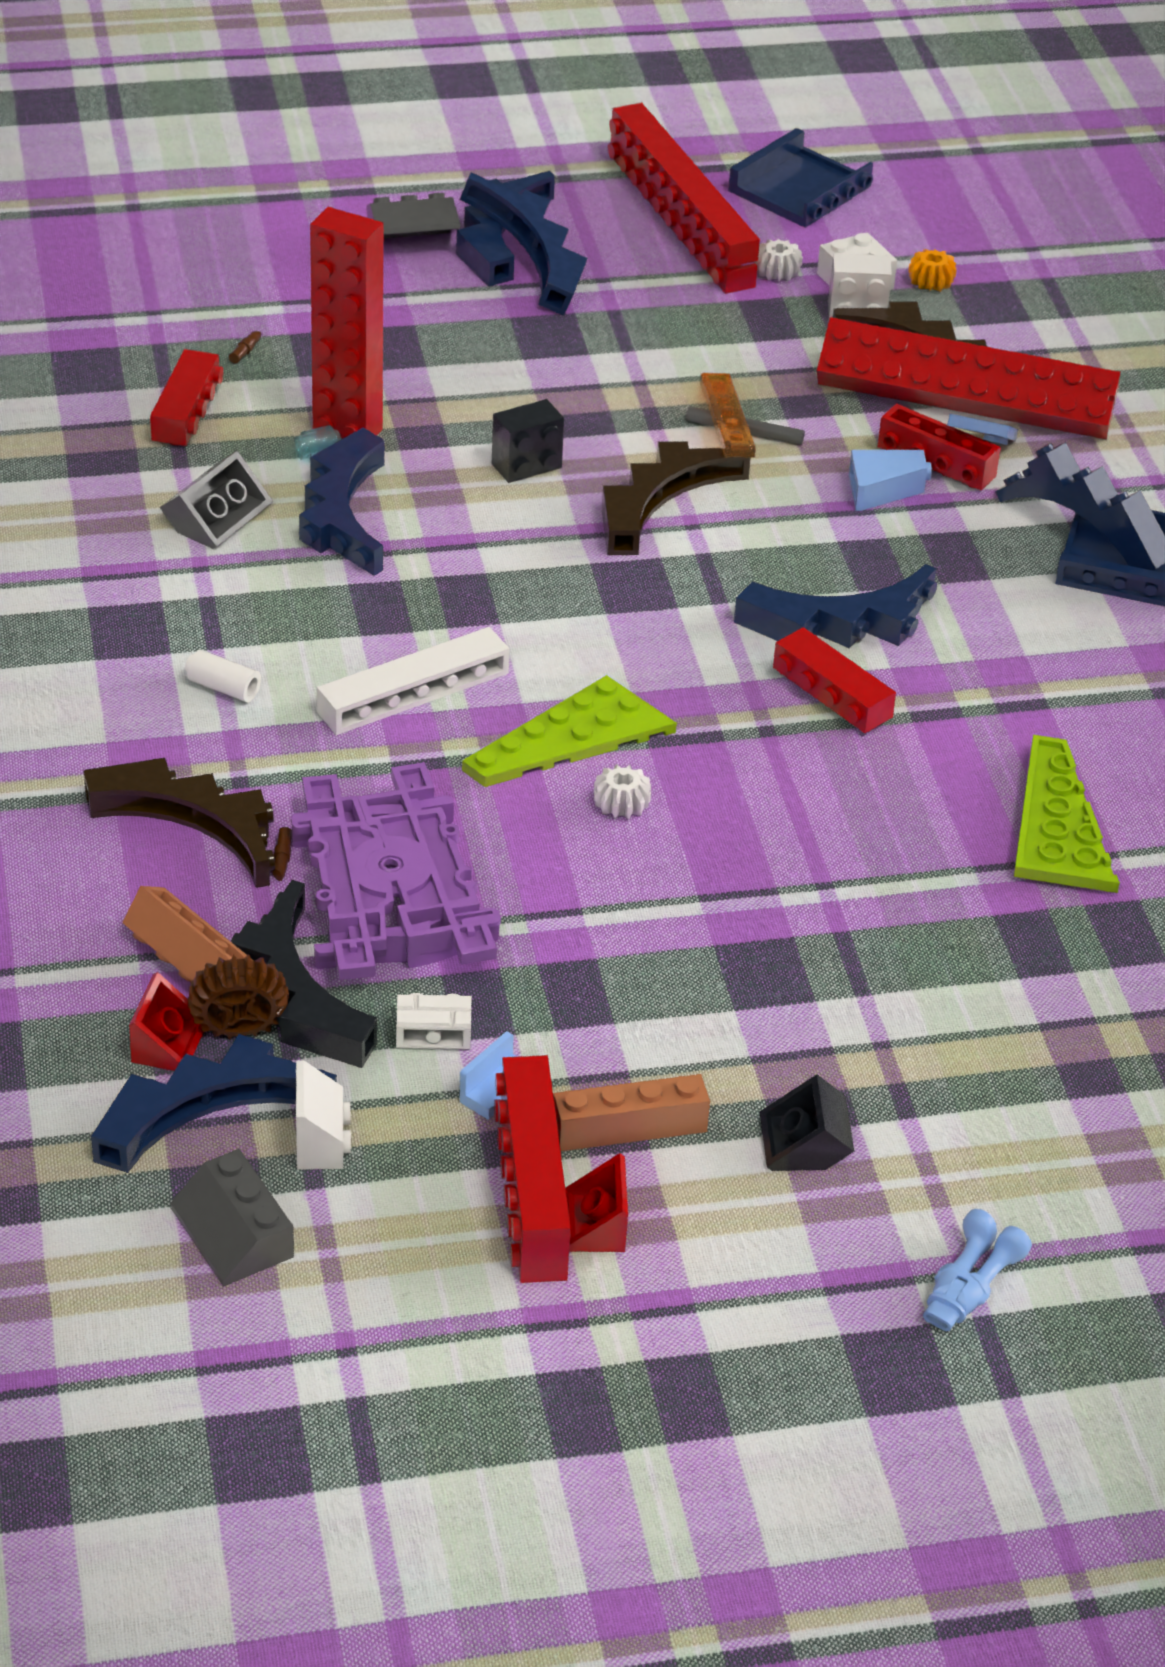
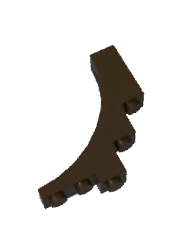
[833,301,987,347]
[602,441,751,556]
[83,758,275,888]

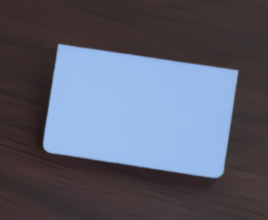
[460,1031,517,1120]

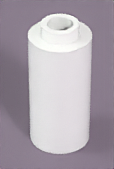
[185,650,261,703]

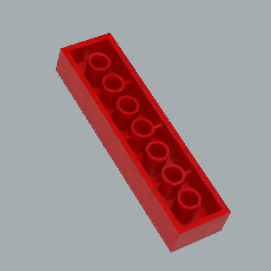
[310,206,384,440]

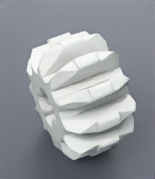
[754,238,803,282]
[594,764,651,820]

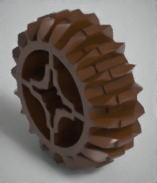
[188,954,289,1040]

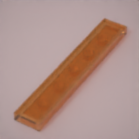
[700,373,756,458]

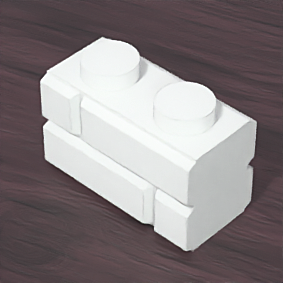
[396,993,471,1050]

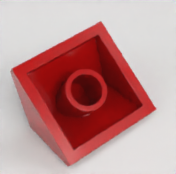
[129,972,204,1071]
[565,1153,628,1252]

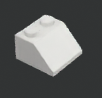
[296,1061,351,1170]

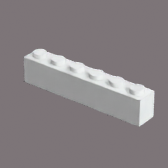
[317,627,509,735]

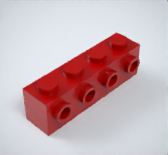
[150,349,223,446]
[877,403,1001,491]
[773,627,896,733]

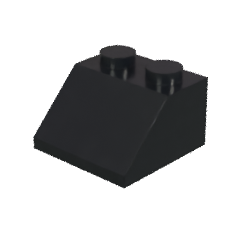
[759,1074,855,1171]

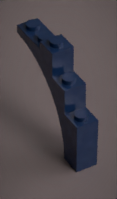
[456,170,555,287]
[459,172,588,316]
[299,427,385,576]
[995,442,1165,570]
[734,564,937,649]
[91,1034,337,1173]

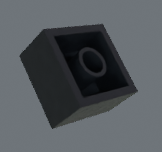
[491,399,564,483]

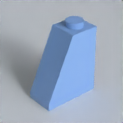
[849,450,932,511]

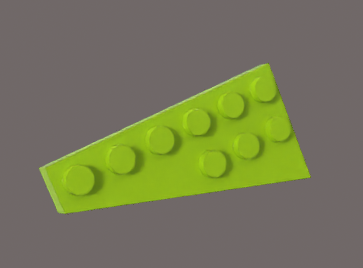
[462,675,677,787]
[1014,735,1120,893]

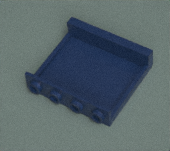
[728,128,873,228]
[1055,510,1165,607]

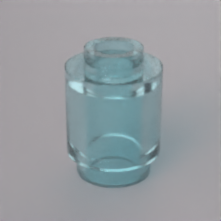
[294,425,341,461]

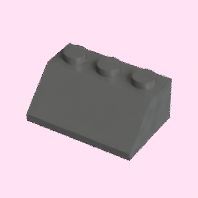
[366,193,461,239]
[159,451,273,549]
[170,1149,294,1287]

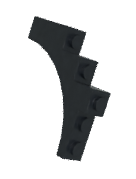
[231,880,377,1068]

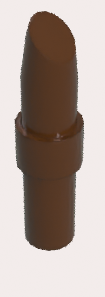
[229,331,262,364]
[273,827,292,881]

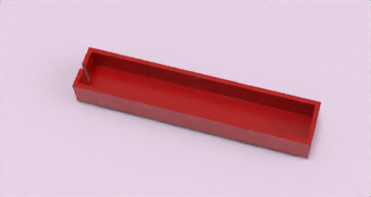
[608,102,760,294]
[816,317,1121,440]

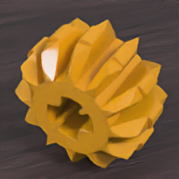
[908,249,957,291]

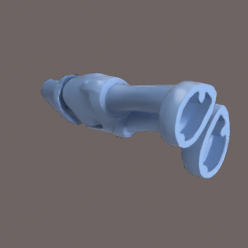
[923,1209,1032,1331]

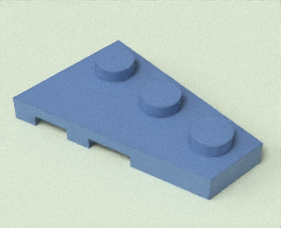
[947,414,1018,445]

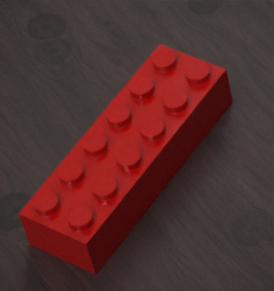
[494,1055,571,1283]

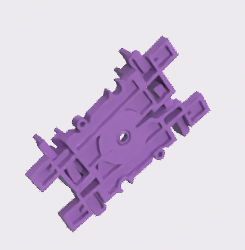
[291,762,501,980]

